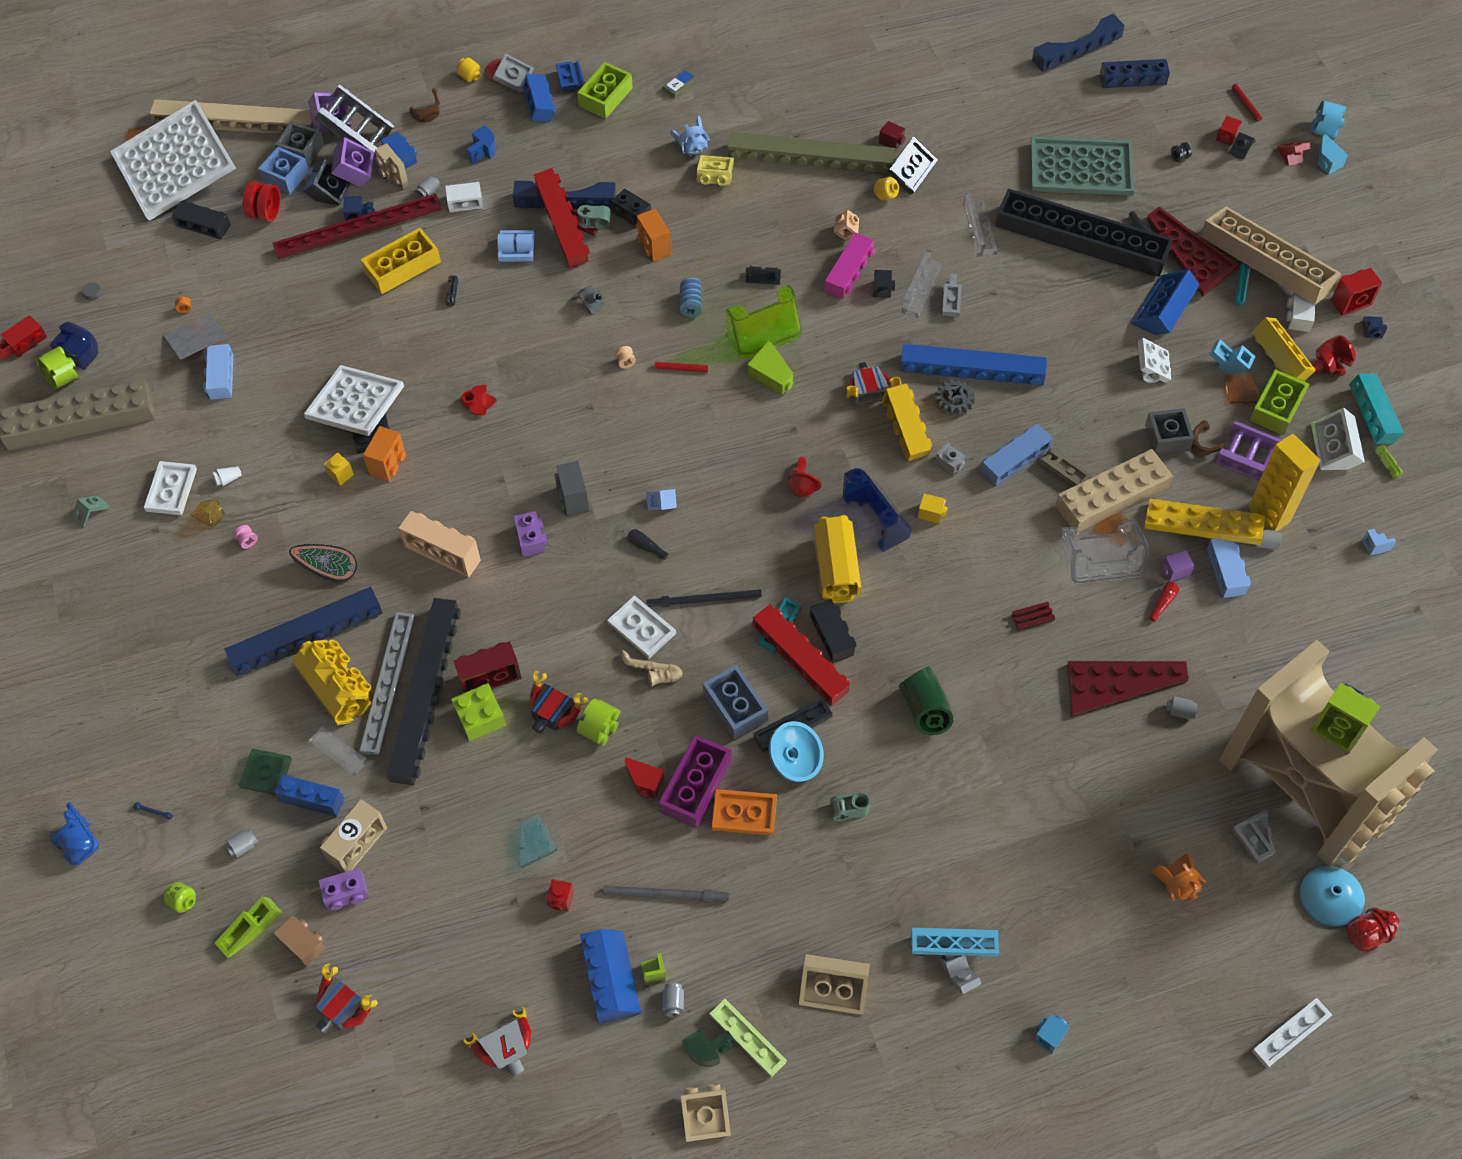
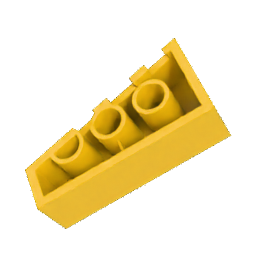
[881,383,932,461]

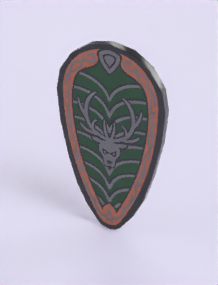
[289,544,357,582]

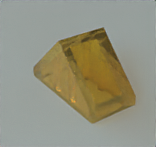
[190,498,225,529]

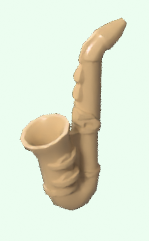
[622,650,683,687]

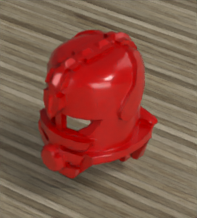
[1346,907,1400,952]

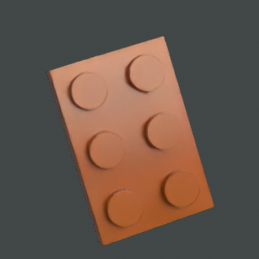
[712,789,777,836]

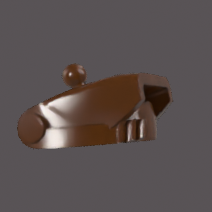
[409,88,440,123]
[1192,420,1224,457]

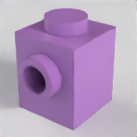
[1161,550,1195,582]

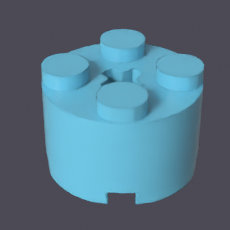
[1311,101,1346,139]

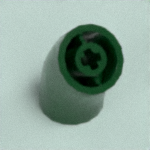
[898,666,954,736]

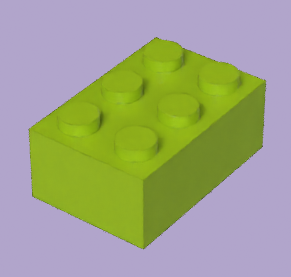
[577,62,633,119]
[1250,369,1309,436]
[1311,683,1381,753]

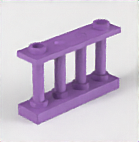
[1215,421,1282,481]

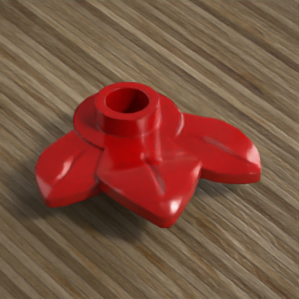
[460,385,497,416]

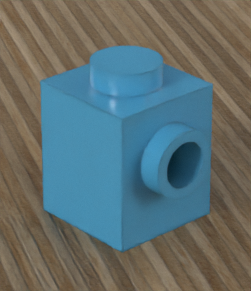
[1034,1014,1069,1053]

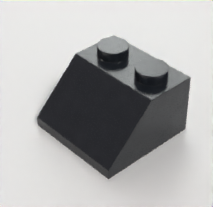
[303,159,350,206]

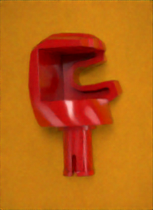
[1311,335,1357,376]

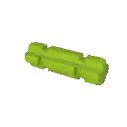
[1375,445,1402,478]

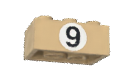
[320,799,387,873]

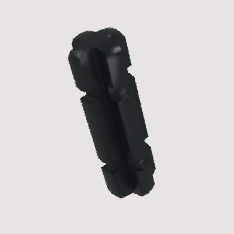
[445,275,458,306]

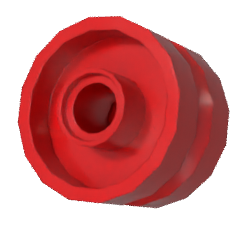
[242,181,281,222]

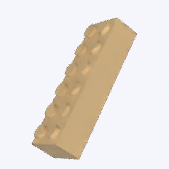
[1055,449,1174,534]

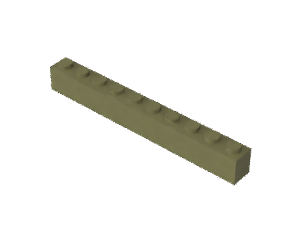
[728,132,896,174]

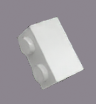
[446,182,483,212]
[1286,293,1315,332]

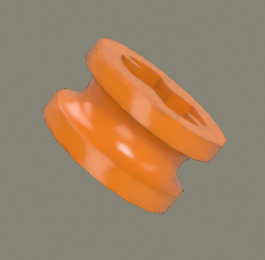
[175,296,191,313]

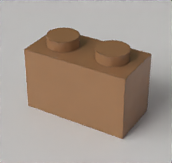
[274,915,326,967]

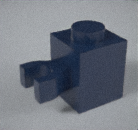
[343,196,375,221]

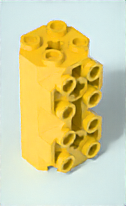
[814,515,861,603]
[292,640,371,725]

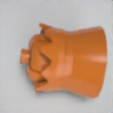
[1152,852,1206,902]

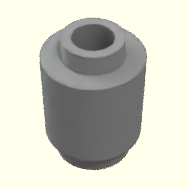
[415,176,440,198]
[1254,529,1281,549]
[1166,696,1197,720]
[225,829,258,858]
[662,983,684,1018]

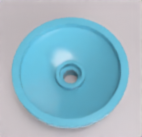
[769,722,824,782]
[1300,866,1365,927]

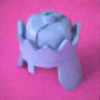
[670,116,710,157]

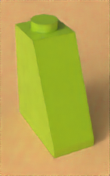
[747,341,794,395]

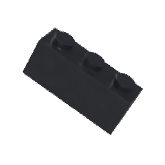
[172,201,231,240]
[810,599,857,663]

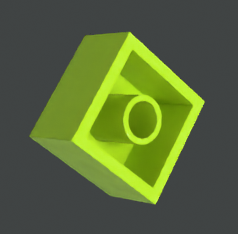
[451,683,506,742]

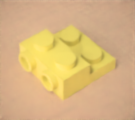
[697,155,734,186]

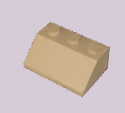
[799,954,870,1015]

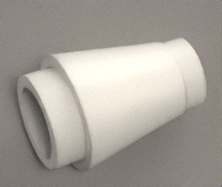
[212,466,242,487]

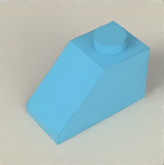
[1317,134,1348,175]

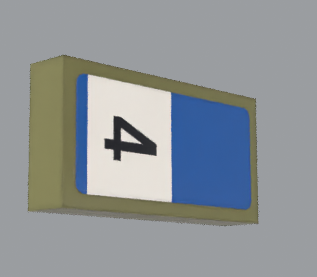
[663,69,697,98]

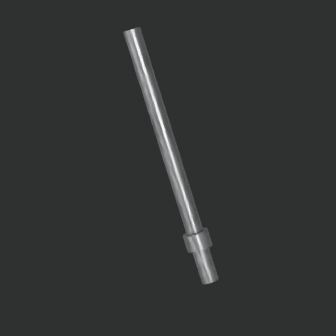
[603,886,729,902]

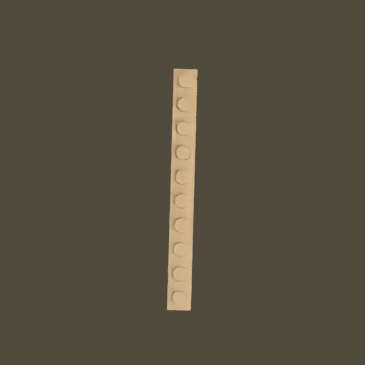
[150,99,313,134]

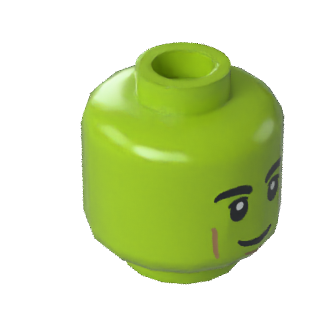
[164,882,196,913]

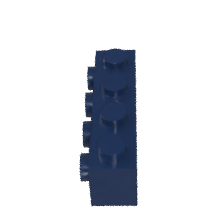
[1099,59,1170,88]

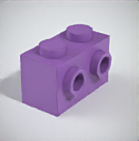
[514,511,547,557]
[319,868,369,910]

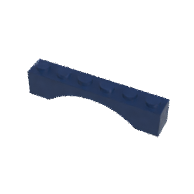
[1032,13,1125,72]
[513,181,617,209]

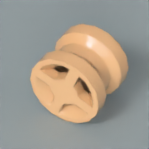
[615,346,636,368]

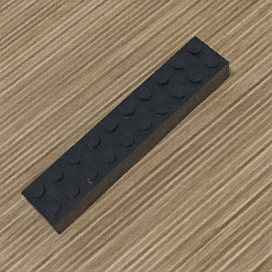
[995,188,1173,277]

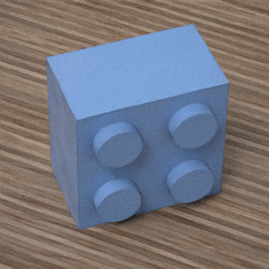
[258,147,309,194]

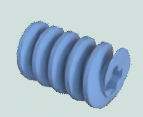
[680,277,702,318]

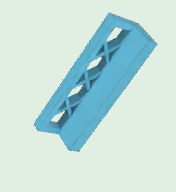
[910,928,999,956]

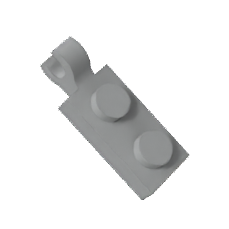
[942,274,962,317]

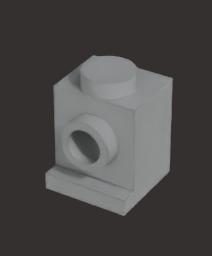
[935,442,966,475]

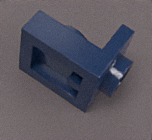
[1362,316,1387,339]

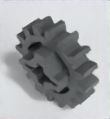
[935,379,975,416]

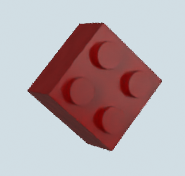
[1331,268,1382,316]

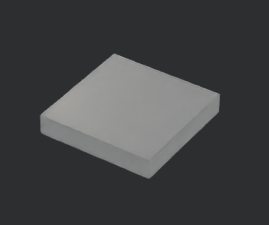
[492,53,534,94]

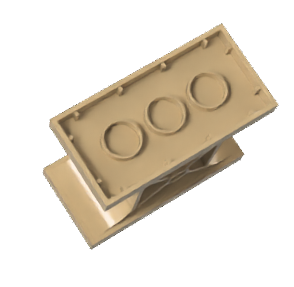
[1219,640,1438,866]

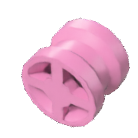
[233,525,258,549]

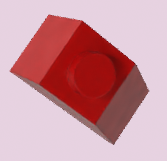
[624,757,664,799]

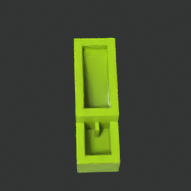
[215,896,283,958]

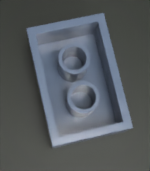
[703,665,768,740]

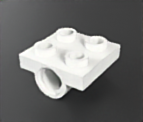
[1138,338,1171,383]

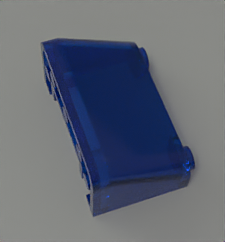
[842,468,911,552]

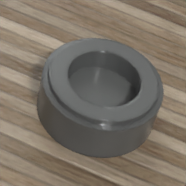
[82,283,102,300]

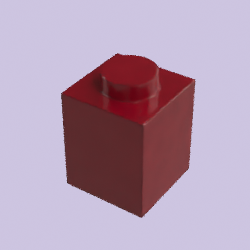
[879,121,906,150]

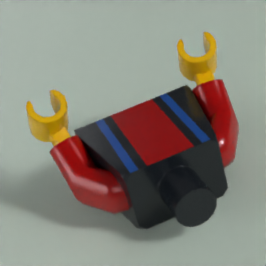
[529,671,588,734]

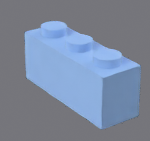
[203,344,233,400]
[1207,539,1251,598]

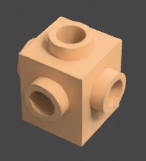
[834,209,859,241]

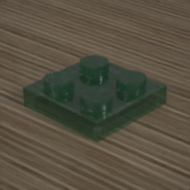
[239,749,292,795]

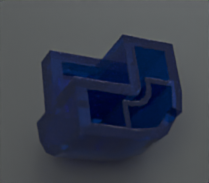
[50,322,99,370]

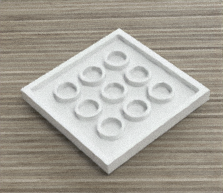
[304,365,404,436]

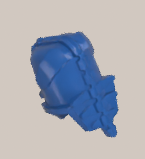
[50,802,99,866]

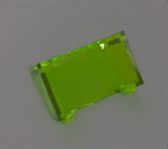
[726,285,802,359]

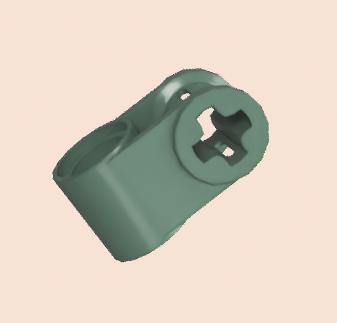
[577,205,610,229]
[830,792,870,821]

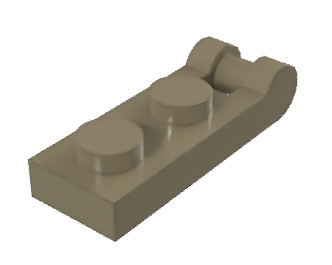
[1038,448,1092,487]

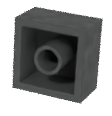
[275,122,324,168]
[1145,408,1194,455]
[554,461,589,516]

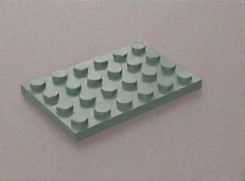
[1031,136,1134,196]

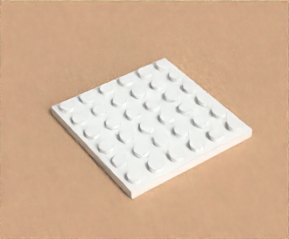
[110,100,236,221]

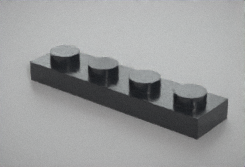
[753,698,833,752]

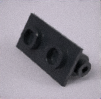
[745,265,781,285]

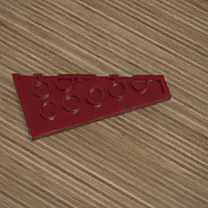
[1146,207,1238,297]
[1067,661,1189,718]

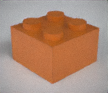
[636,208,672,262]
[363,426,406,482]

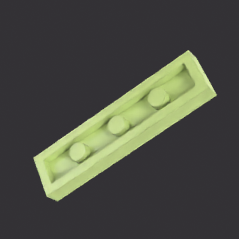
[709,999,787,1078]

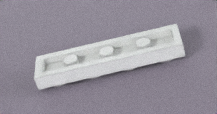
[1251,998,1332,1069]

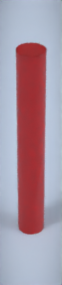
[1232,83,1263,122]
[655,362,708,372]

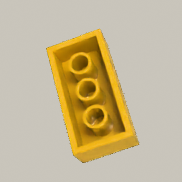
[360,228,441,294]

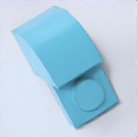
[1209,339,1255,375]

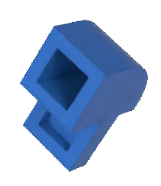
[467,125,496,164]

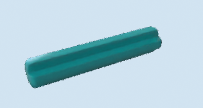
[1235,262,1251,305]

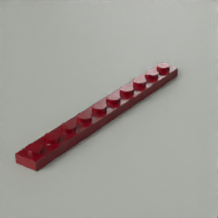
[272,194,442,259]

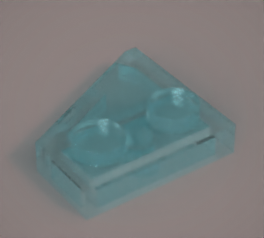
[519,814,558,869]

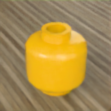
[456,57,481,82]
[874,177,899,201]

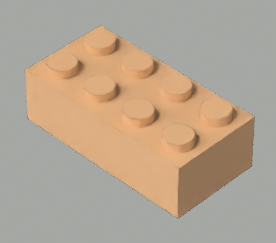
[399,511,481,578]

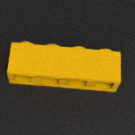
[1252,317,1316,382]

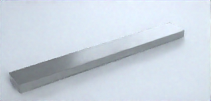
[359,612,415,757]

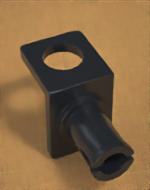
[1229,132,1256,159]

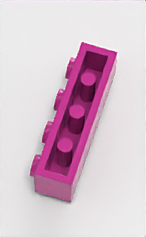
[824,233,875,299]

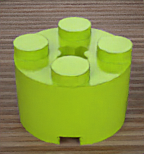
[36,346,78,389]
[577,698,621,746]

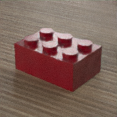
[453,641,522,693]

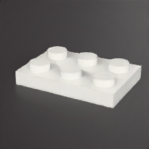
[144,461,197,515]
[607,595,676,659]

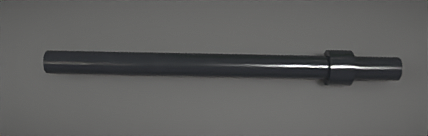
[646,589,762,608]

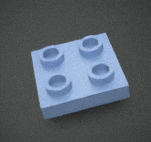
[498,230,535,262]

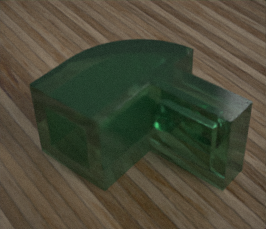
[682,1029,733,1067]

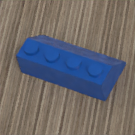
[1132,269,1199,335]
[580,929,641,1024]

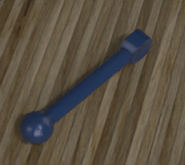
[133,802,173,819]

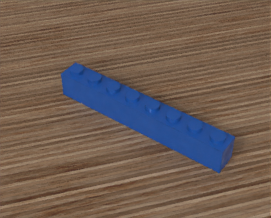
[900,344,1047,385]

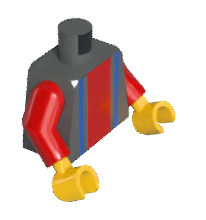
[315,963,378,1034]

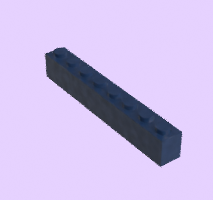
[224,586,383,676]

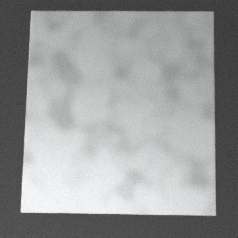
[163,313,228,360]

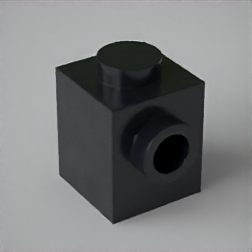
[873,270,895,298]

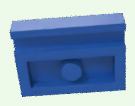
[556,60,585,91]

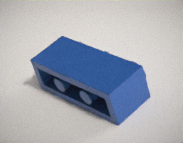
[522,73,556,122]
[275,774,344,817]

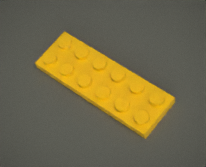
[1144,499,1265,545]

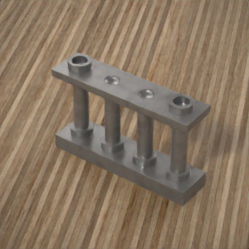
[314,84,394,154]

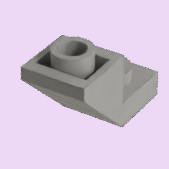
[937,947,981,994]

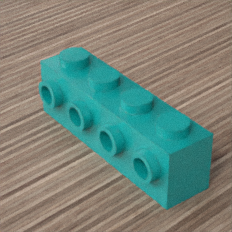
[1349,373,1404,444]

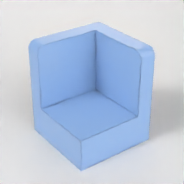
[646,489,677,511]
[1362,529,1396,556]

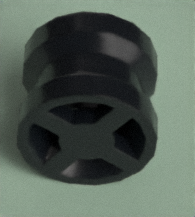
[1171,142,1192,162]

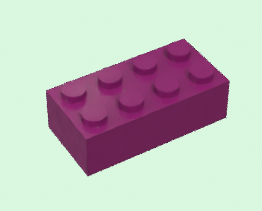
[659,735,732,829]

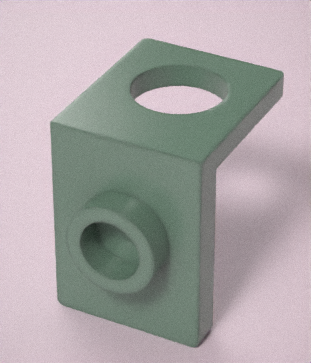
[72,495,109,527]

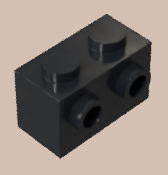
[611,188,651,226]

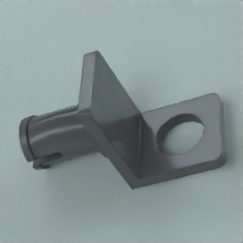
[572,285,604,314]

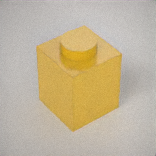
[324,452,354,486]
[918,493,948,524]

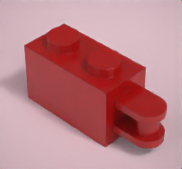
[0,315,47,359]

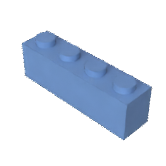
[981,424,1053,486]

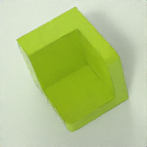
[641,953,666,985]

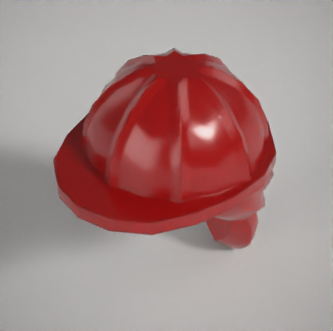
[788,456,822,498]

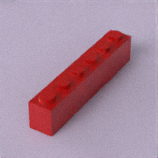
[533,168,590,268]
[752,604,850,706]

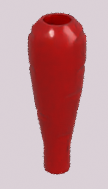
[1149,582,1179,622]

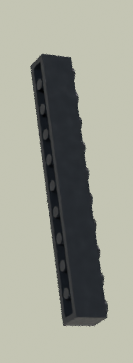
[387,598,461,785]

